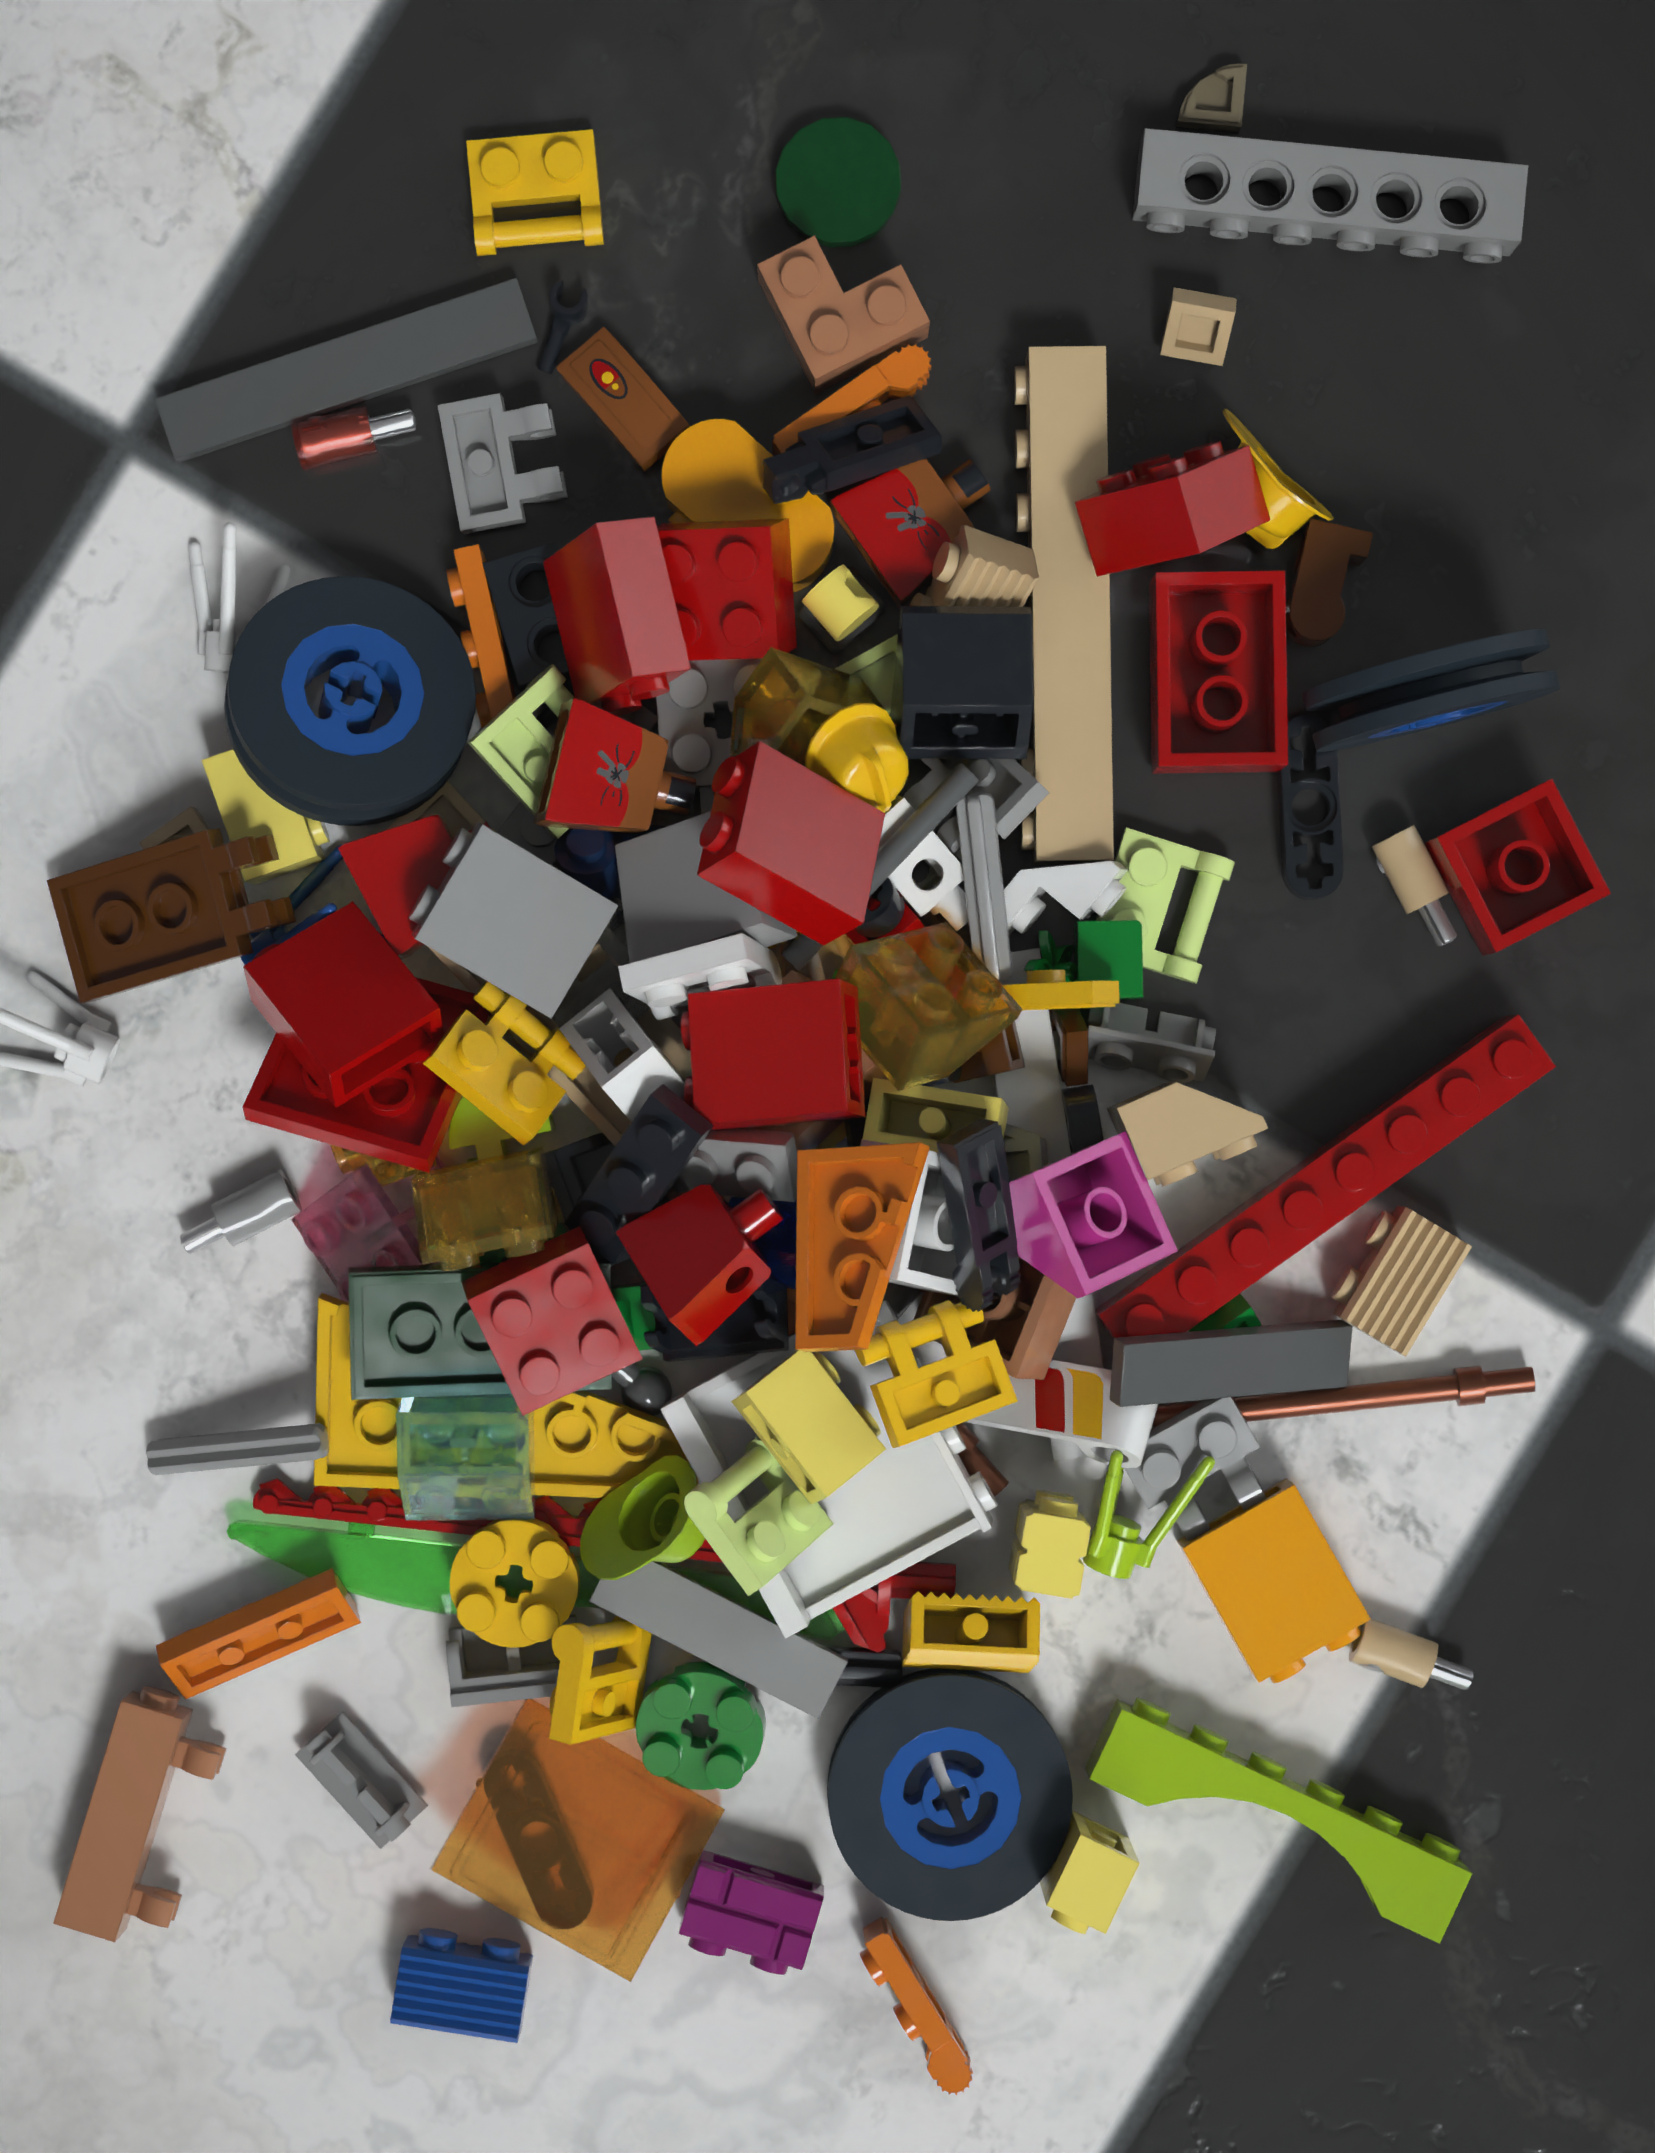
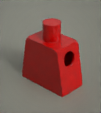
[338,814,492,960]
[616,1184,784,1346]

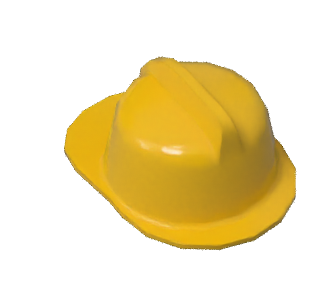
[1222,409,1334,549]
[805,703,909,813]

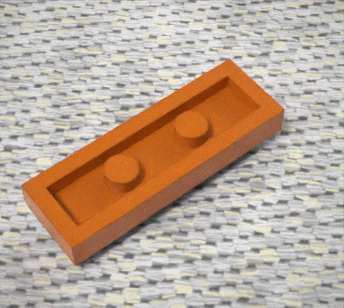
[446,544,516,728]
[156,1568,361,1700]

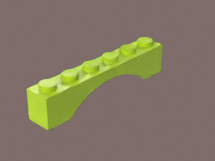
[1085,1697,1473,1944]

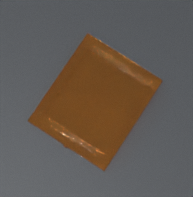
[430,1699,725,1982]

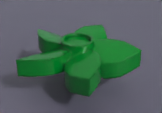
[1023,931,1077,982]

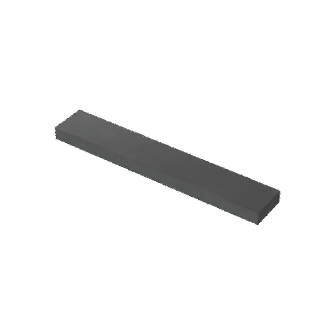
[154,278,538,463]

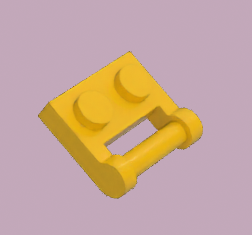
[466,129,604,256]
[549,1615,652,1745]

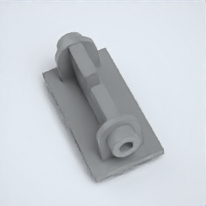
[1086,1003,1216,1083]
[295,1711,428,1849]

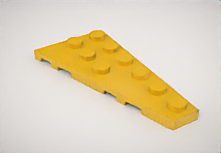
[314,1292,699,1498]

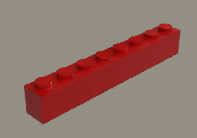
[1095,1014,1556,1340]

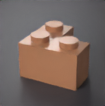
[757,236,930,394]

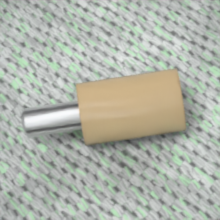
[1372,825,1457,946]
[1349,1619,1473,1690]

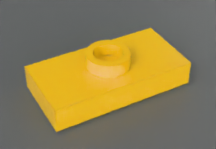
[974,970,1120,1012]

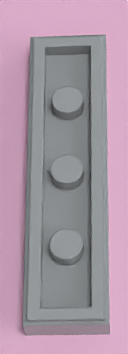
[589,1561,848,1719]

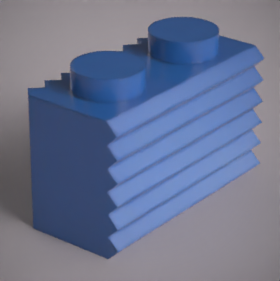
[390,1928,533,2043]

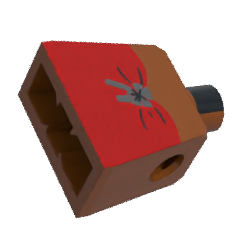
[830,458,991,609]
[533,698,696,833]

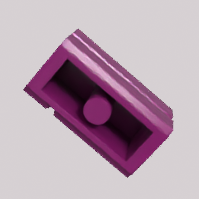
[679,1849,824,1975]

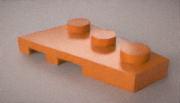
[795,1142,930,1352]

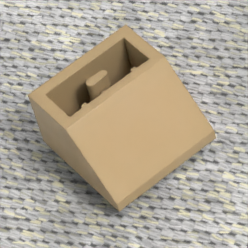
[1107,1082,1268,1187]

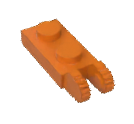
[772,344,932,456]
[860,1917,973,2095]

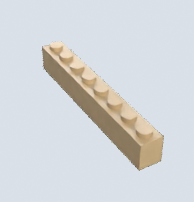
[1014,346,1114,865]

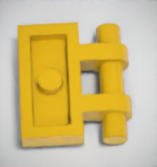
[423,981,586,1146]
[855,1300,1018,1448]

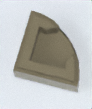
[1176,64,1247,133]

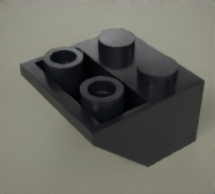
[890,606,1033,759]

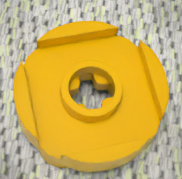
[449,1516,580,1648]

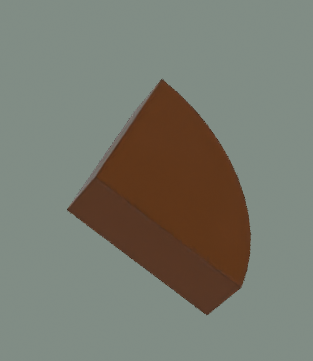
[1050,1008,1088,1087]

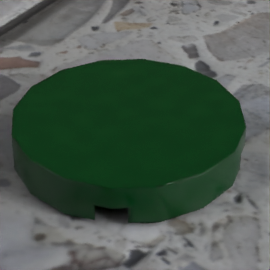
[775,117,901,248]

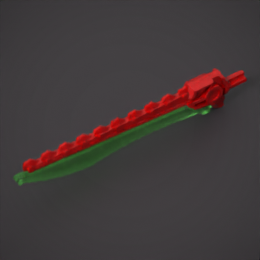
[226,1478,956,1653]

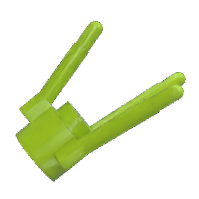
[1083,1450,1215,1579]

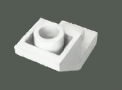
[1004,861,1128,935]

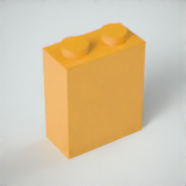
[1177,1478,1371,1683]

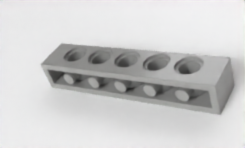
[1132,128,1528,264]

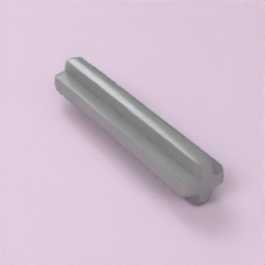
[956,792,1013,983]
[146,1423,329,1475]

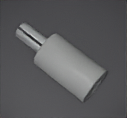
[180,1169,302,1254]

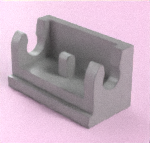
[446,1614,577,1707]

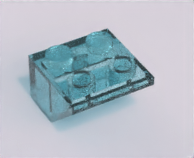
[396,1393,535,1520]

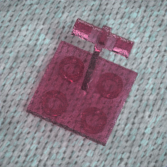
[291,1154,481,1302]

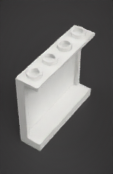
[660,1300,998,1639]

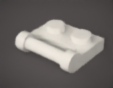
[618,933,782,1020]

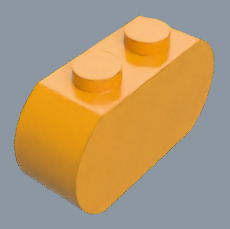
[662,419,834,592]

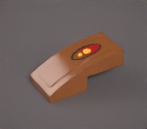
[556,327,690,472]

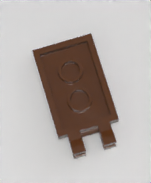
[47,829,296,1003]

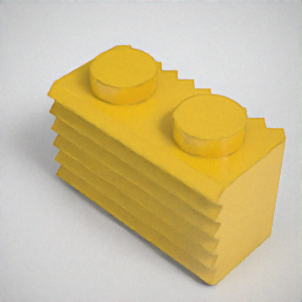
[902,1591,1040,1673]

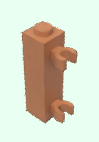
[53,1686,227,1942]

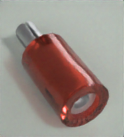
[291,406,416,471]

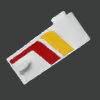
[965,1360,1158,1468]

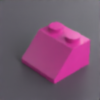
[1009,1131,1178,1298]

